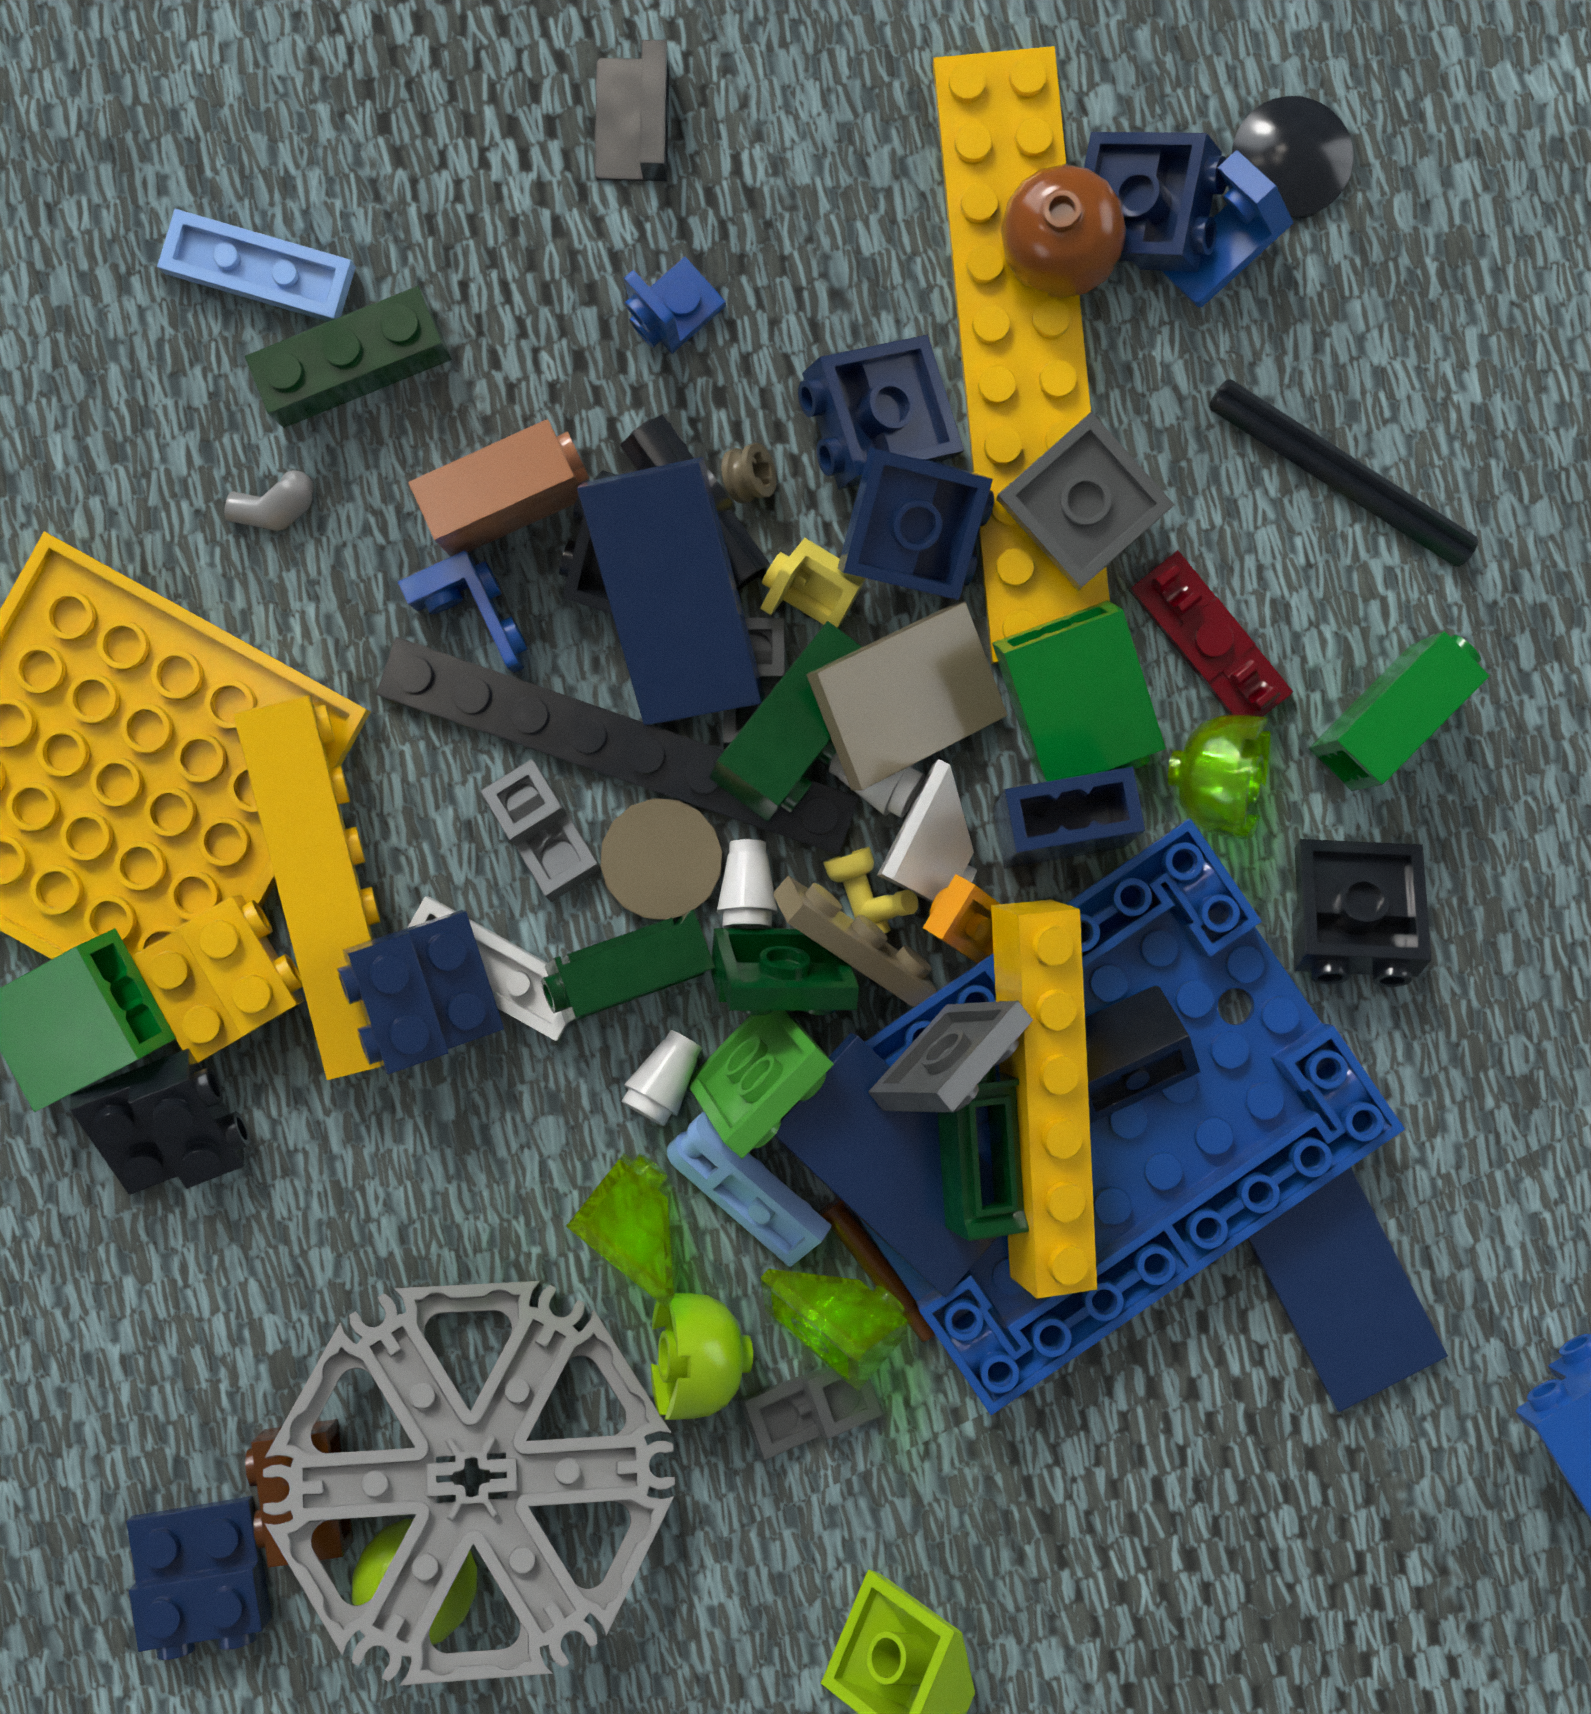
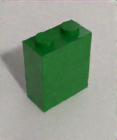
[992,600,1166,783]
[1308,631,1490,791]
[0,928,176,1112]

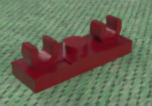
[1129,550,1293,732]

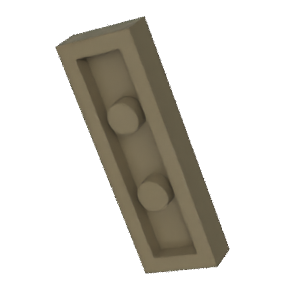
[773,875,937,1008]

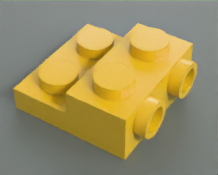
[131,895,305,1063]

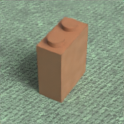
[408,419,590,557]

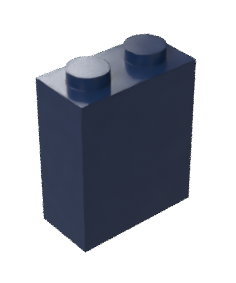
[993,767,1145,869]

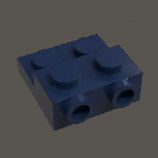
[1084,132,1227,272]
[798,334,964,490]
[837,447,994,600]
[337,910,504,1075]
[126,1496,272,1660]

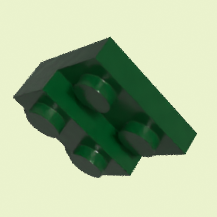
[710,928,859,1016]

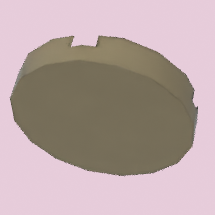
[600,798,722,920]

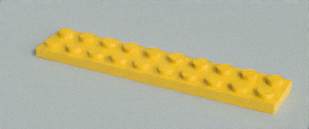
[932,46,1110,664]

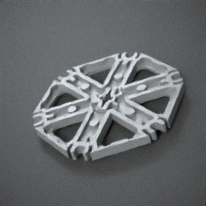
[263,1281,675,1686]

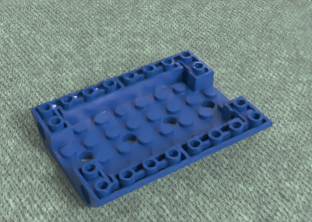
[859,818,1405,1415]

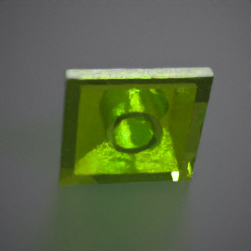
[566,1153,680,1307]
[760,1269,907,1391]

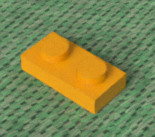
[923,874,1000,964]

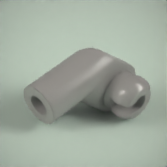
[224,470,314,531]

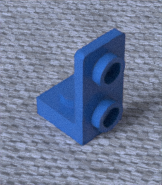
[1163,150,1294,307]
[623,257,726,354]
[398,550,528,673]

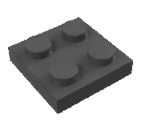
[996,412,1175,591]
[868,1000,1033,1113]

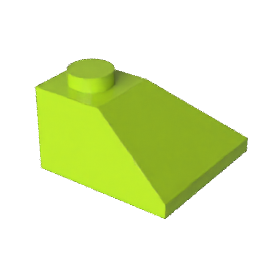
[821,1569,975,1714]

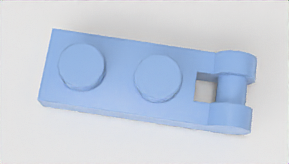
[667,1112,832,1267]

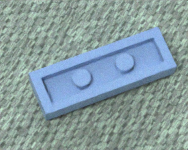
[157,209,356,322]

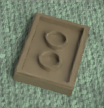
[806,602,1008,791]

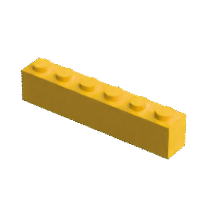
[233,695,381,1080]
[991,899,1097,1299]

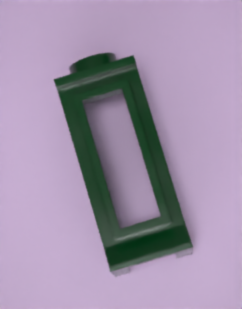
[541,909,715,1024]
[938,1066,1029,1241]

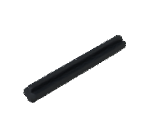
[1209,379,1479,567]

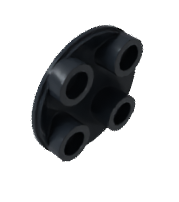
[1232,96,1354,218]

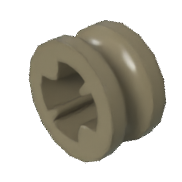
[721,443,777,504]

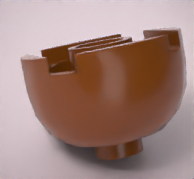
[1001,164,1126,298]

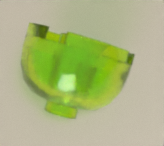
[1168,714,1271,840]

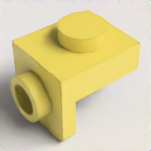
[760,538,866,628]

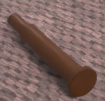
[817,1197,935,1342]

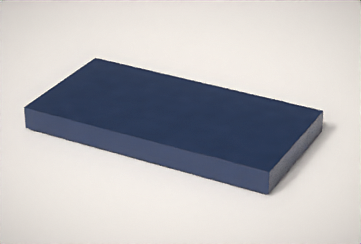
[577,457,765,726]
[774,1033,997,1297]
[1247,1167,1448,1412]

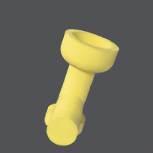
[823,847,918,933]

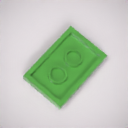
[688,1010,834,1159]

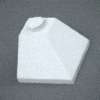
[877,759,977,903]

